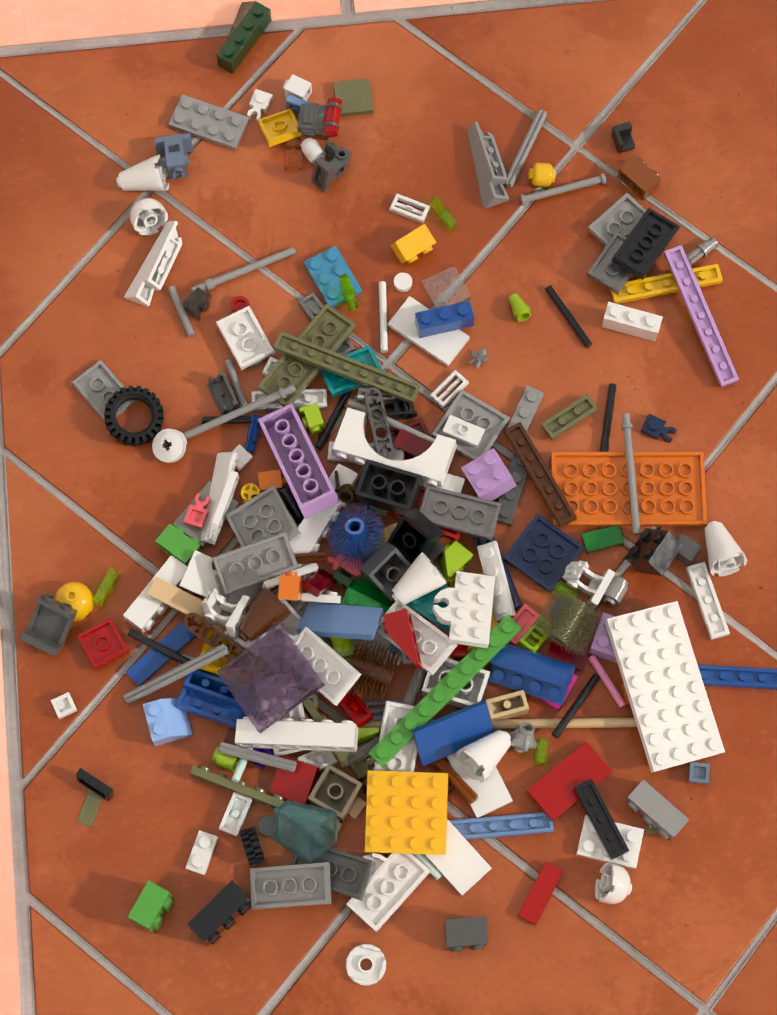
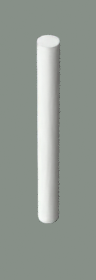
[379,281,388,353]

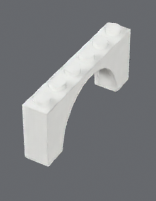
[332,408,457,487]

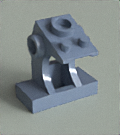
[154,133,193,180]

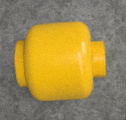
[528,162,556,187]

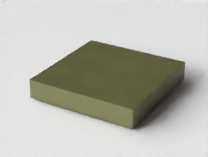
[334,78,373,117]

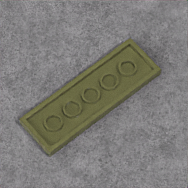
[258,304,356,407]

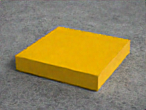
[257,108,302,147]

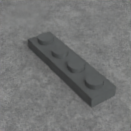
[497,451,528,526]

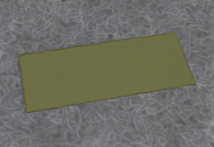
[77,789,103,827]

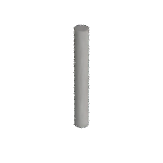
[168,286,195,337]
[225,359,247,407]

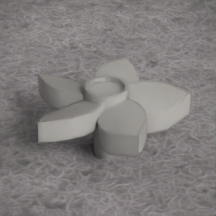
[468,348,488,369]

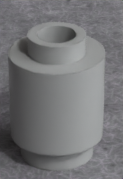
[602,576,628,606]

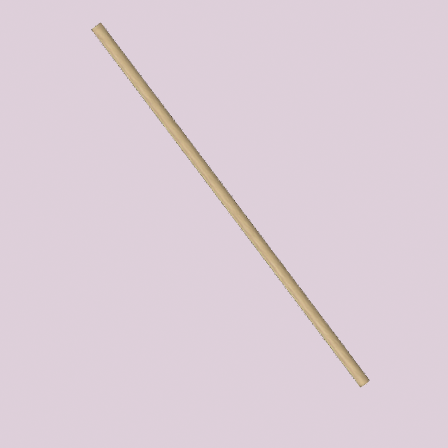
[334,717,637,730]

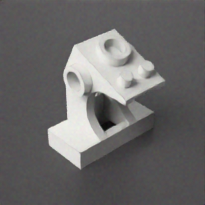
[562,560,615,609]
[201,588,252,639]

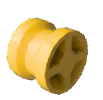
[241,483,260,503]

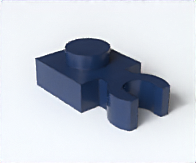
[640,414,677,443]

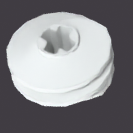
[152,429,187,463]

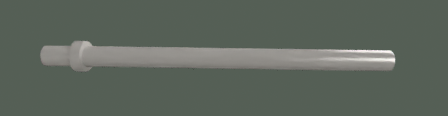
[183,384,297,440]
[621,413,641,535]

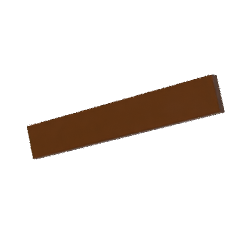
[504,422,577,528]

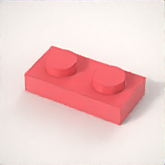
[510,603,540,646]

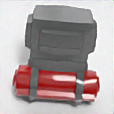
[298,97,342,141]

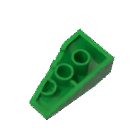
[340,577,394,617]

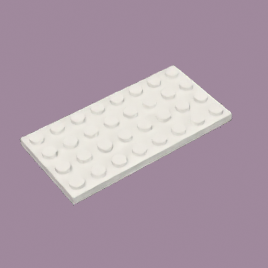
[604,601,725,773]

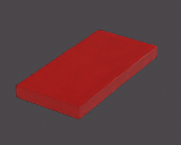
[526,742,612,822]

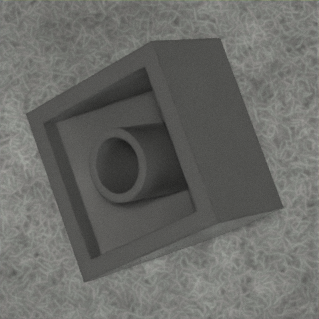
[359,542,411,601]
[444,916,488,952]

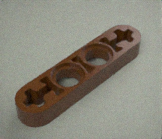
[183,613,249,666]

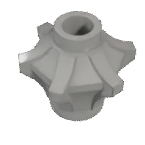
[508,722,537,753]

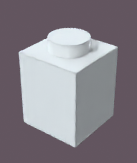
[283,74,312,101]

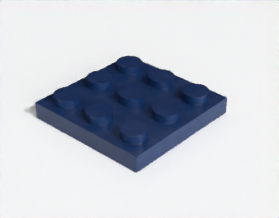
[504,514,584,593]

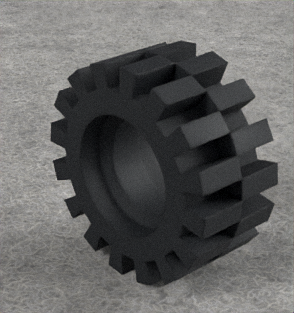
[239,826,265,866]

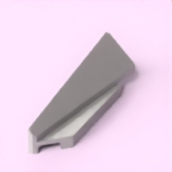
[468,121,509,209]

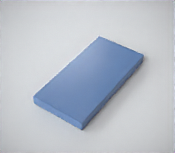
[297,602,384,640]

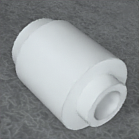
[300,137,326,165]

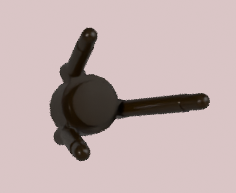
[334,464,365,504]

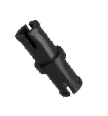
[278,485,304,524]

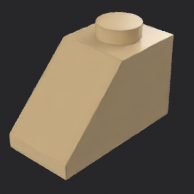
[485,690,529,720]

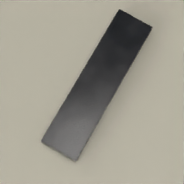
[573,779,629,860]

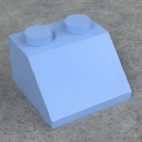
[142,698,193,746]

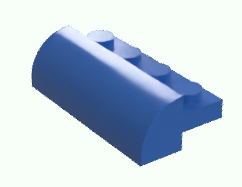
[488,644,576,705]
[176,670,261,729]

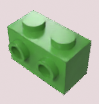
[155,523,201,566]

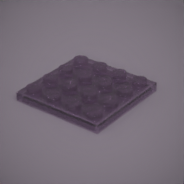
[217,624,325,734]

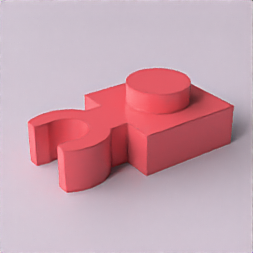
[183,493,210,529]

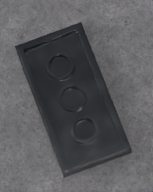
[611,208,680,280]

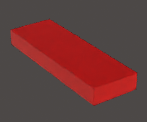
[518,862,563,926]

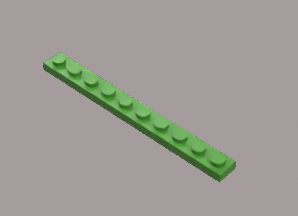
[368,615,522,768]

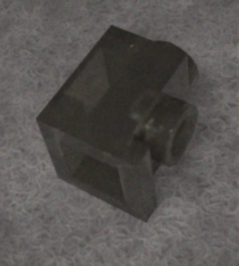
[183,287,212,321]

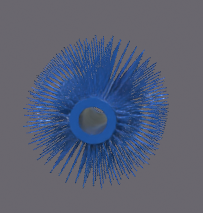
[326,501,386,568]

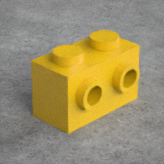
[390,224,436,264]

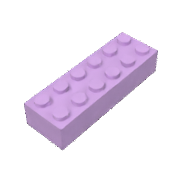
[258,403,340,519]

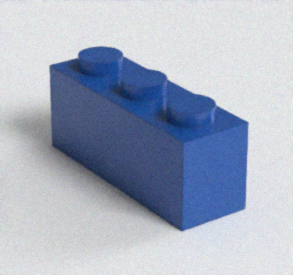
[415,301,474,338]

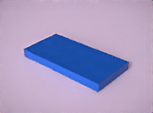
[412,700,494,766]

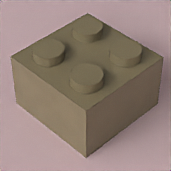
[308,764,364,822]

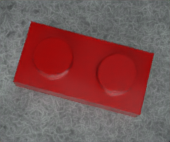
[338,689,374,728]

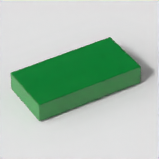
[581,526,624,554]

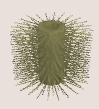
[533,588,603,656]

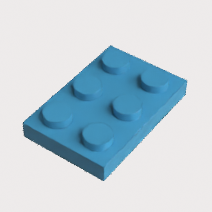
[303,246,362,308]

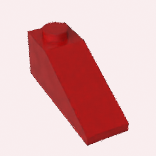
[382,609,423,670]

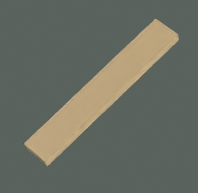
[146,577,231,633]

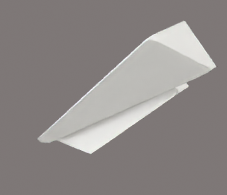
[124,221,182,307]
[201,452,239,545]

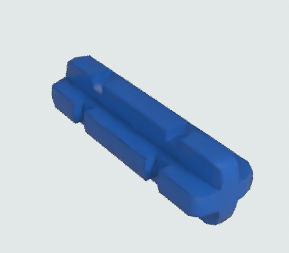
[244,415,261,452]

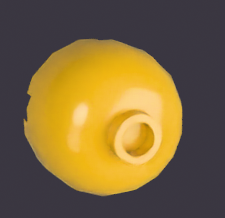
[55,582,94,622]

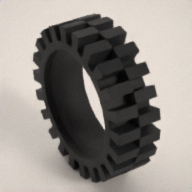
[104,385,164,446]

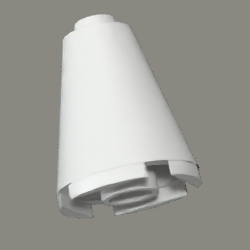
[116,154,169,191]
[704,521,748,576]
[392,552,447,605]
[456,730,511,783]

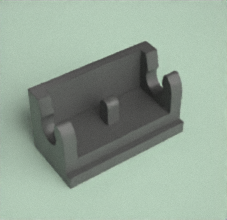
[207,371,239,416]

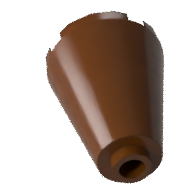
[237,588,291,642]

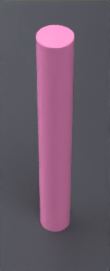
[588,655,626,708]

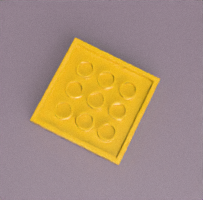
[365,770,448,855]

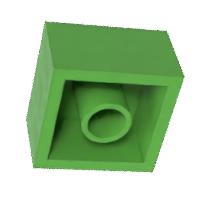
[128,880,174,933]

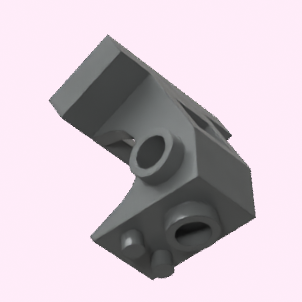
[311,142,351,192]

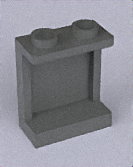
[20,594,77,656]

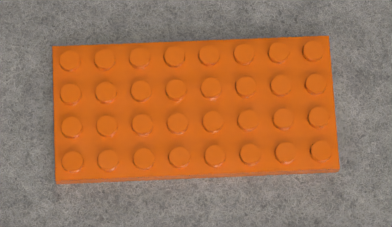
[551,452,707,527]

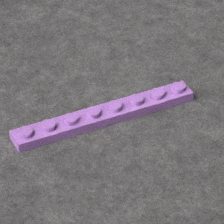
[663,245,739,388]

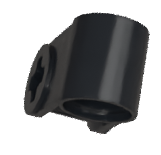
[380,398,418,420]

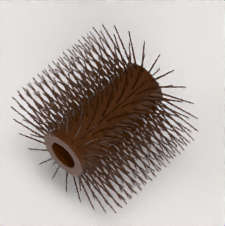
[349,639,400,705]

